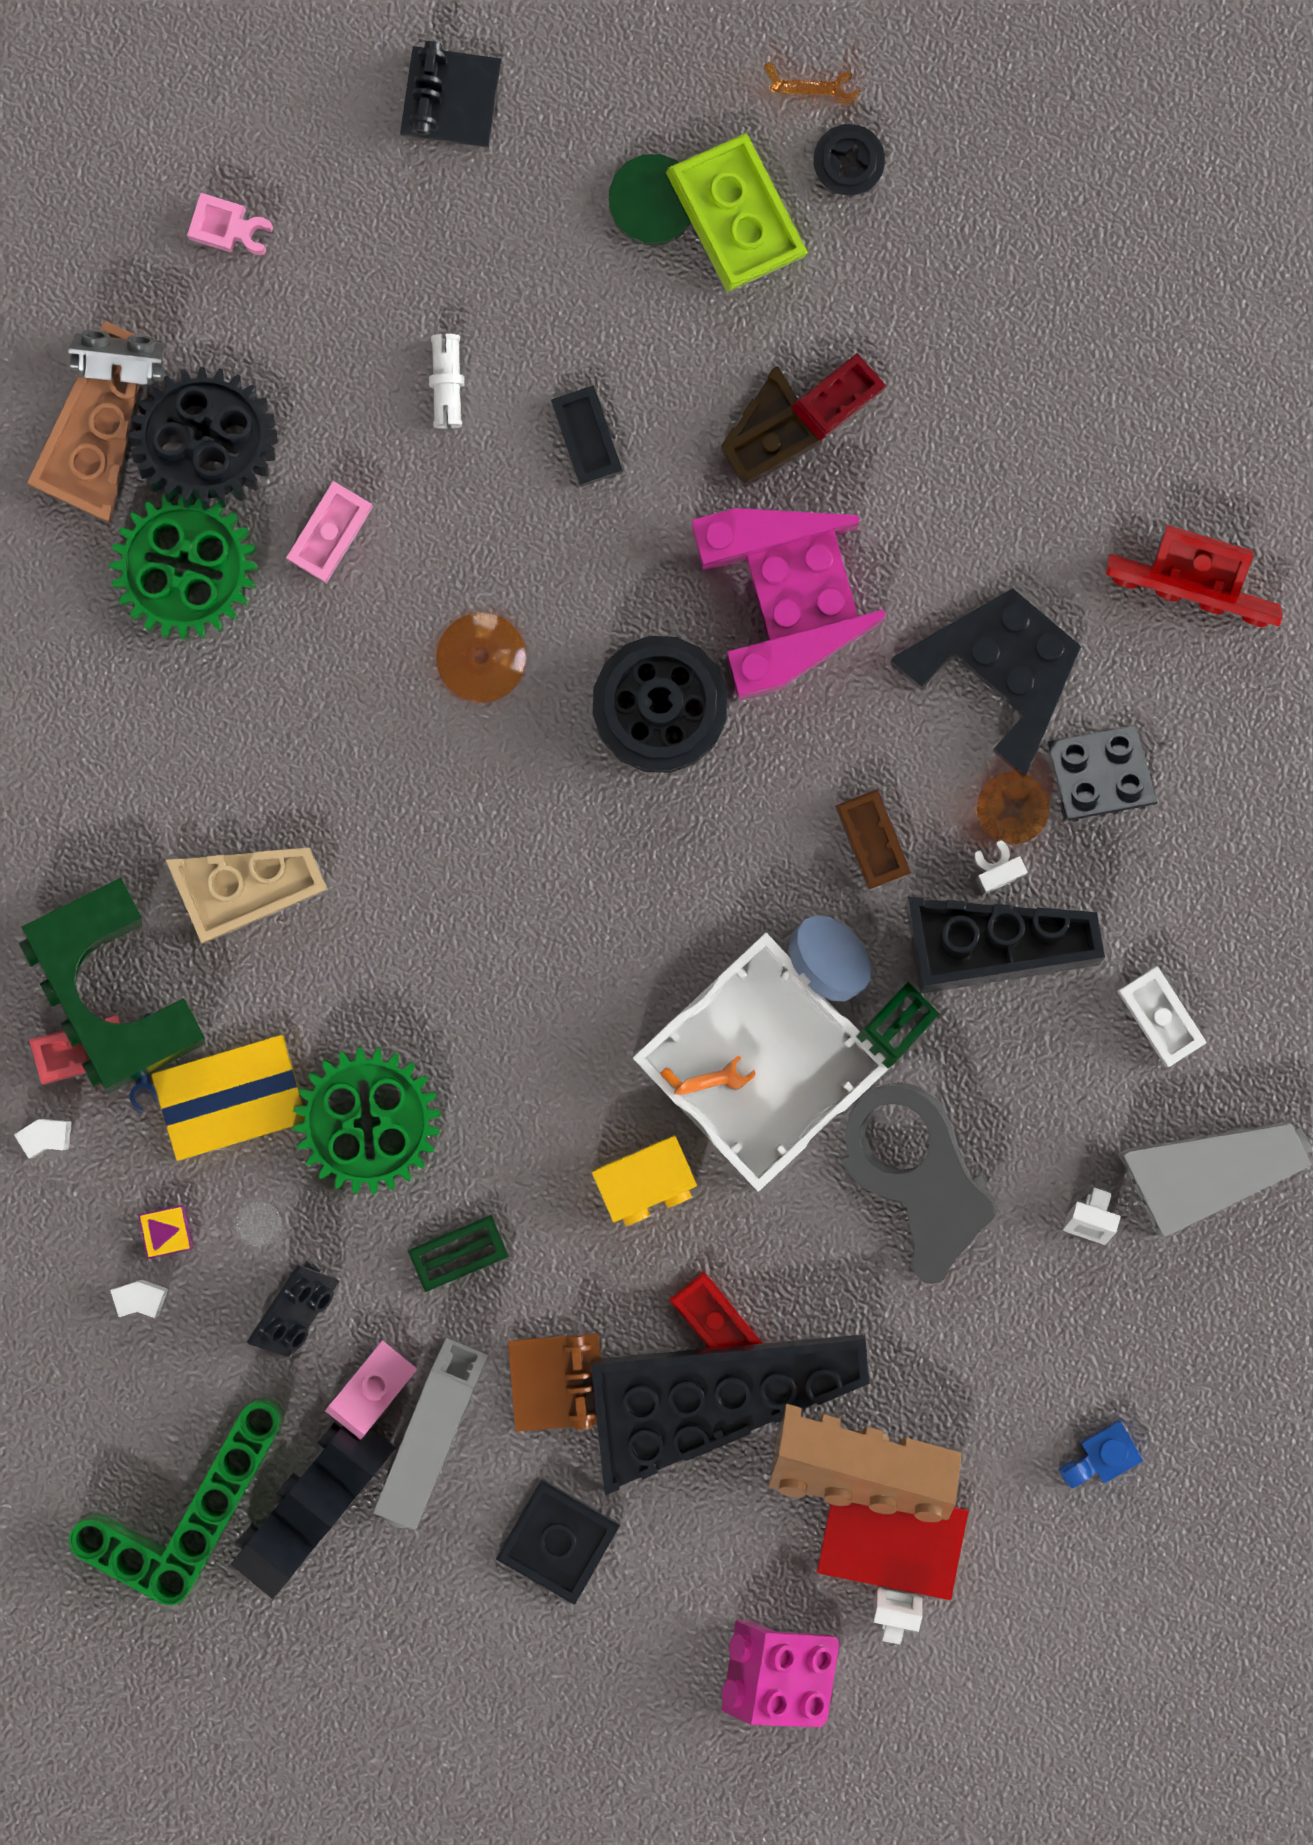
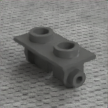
[69,330,166,385]

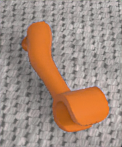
[660,1056,756,1095]

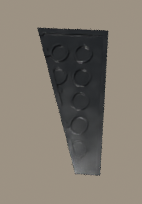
[591,1334,870,1495]

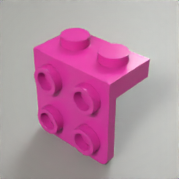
[721,1620,839,1727]

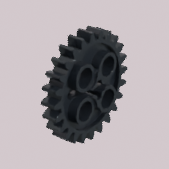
[129,367,278,510]

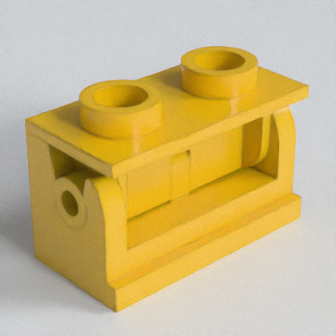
[592,1135,697,1226]

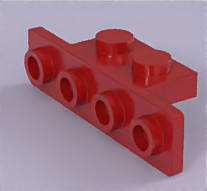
[1106,525,1283,627]

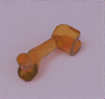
[764,62,861,105]

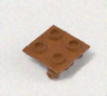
[508,1333,601,1432]

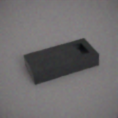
[551,385,623,487]

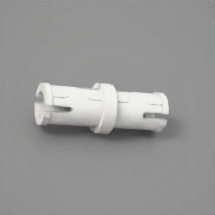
[429,334,464,429]

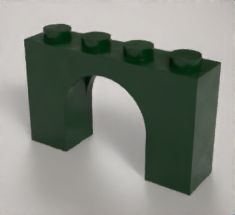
[18,878,205,1094]

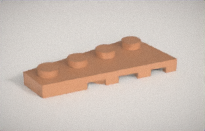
[27,321,140,524]

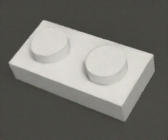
[1117,966,1207,1067]

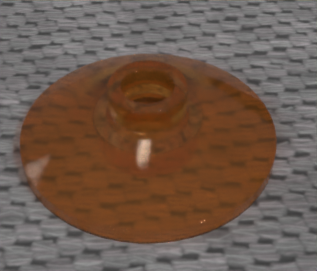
[436,613,527,703]

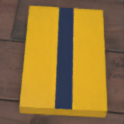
[151,1035,305,1161]

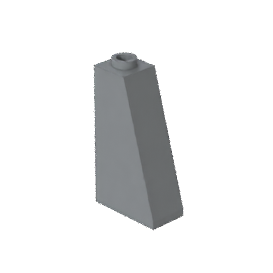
[1118,1123,1312,1238]
[373,1338,488,1531]

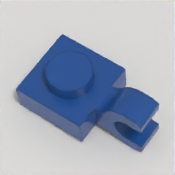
[1058,1419,1143,1489]

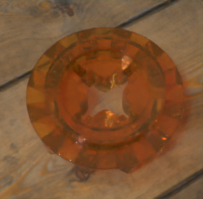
[976,772,1049,845]

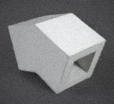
[14,1119,71,1159]
[110,1280,168,1318]

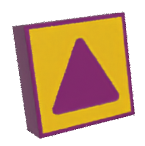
[138,1204,194,1259]

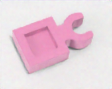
[187,193,273,255]

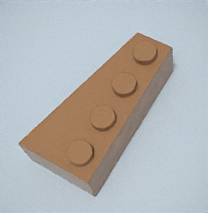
[768,1404,962,1522]

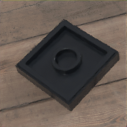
[496,1478,620,1605]

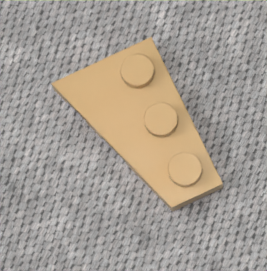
[166,847,328,944]

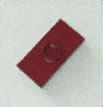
[791,353,887,442]

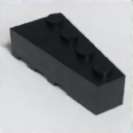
[906,896,1105,994]

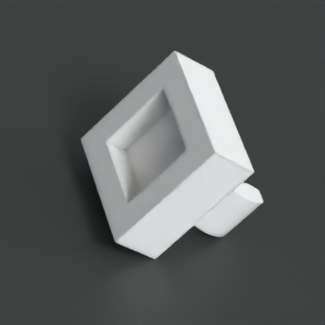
[974,840,1028,895]
[1062,1188,1121,1245]
[873,1586,922,1645]

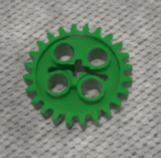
[109,495,259,641]
[293,1046,441,1194]

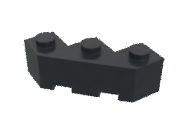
[230,1422,396,1599]

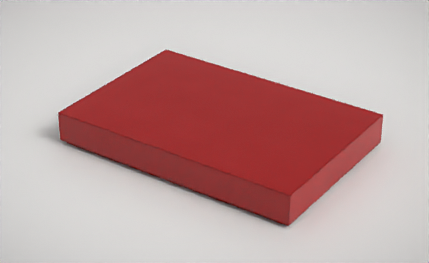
[816,1503,969,1601]

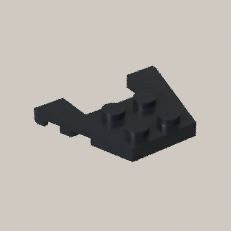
[891,588,1082,778]

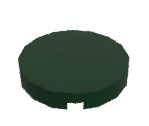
[609,154,691,246]

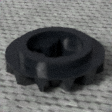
[813,124,885,198]

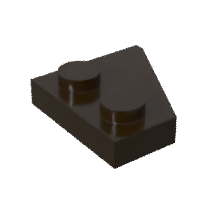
[721,366,822,488]

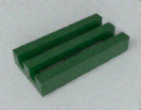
[856,982,940,1069]
[408,1214,509,1292]

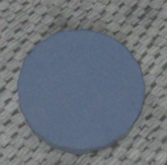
[788,915,871,1001]

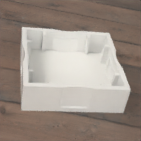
[633,933,892,1192]

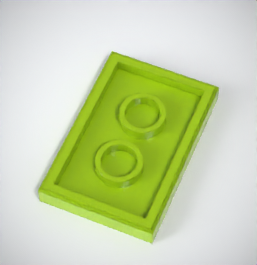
[666,133,808,293]

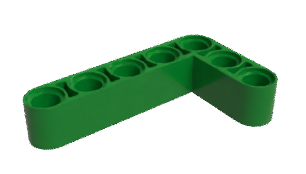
[68,1397,284,1606]

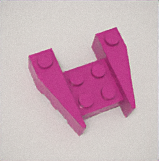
[691,508,885,701]

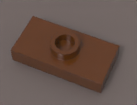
[835,789,911,890]

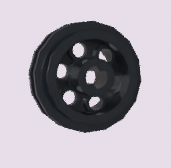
[592,635,728,773]

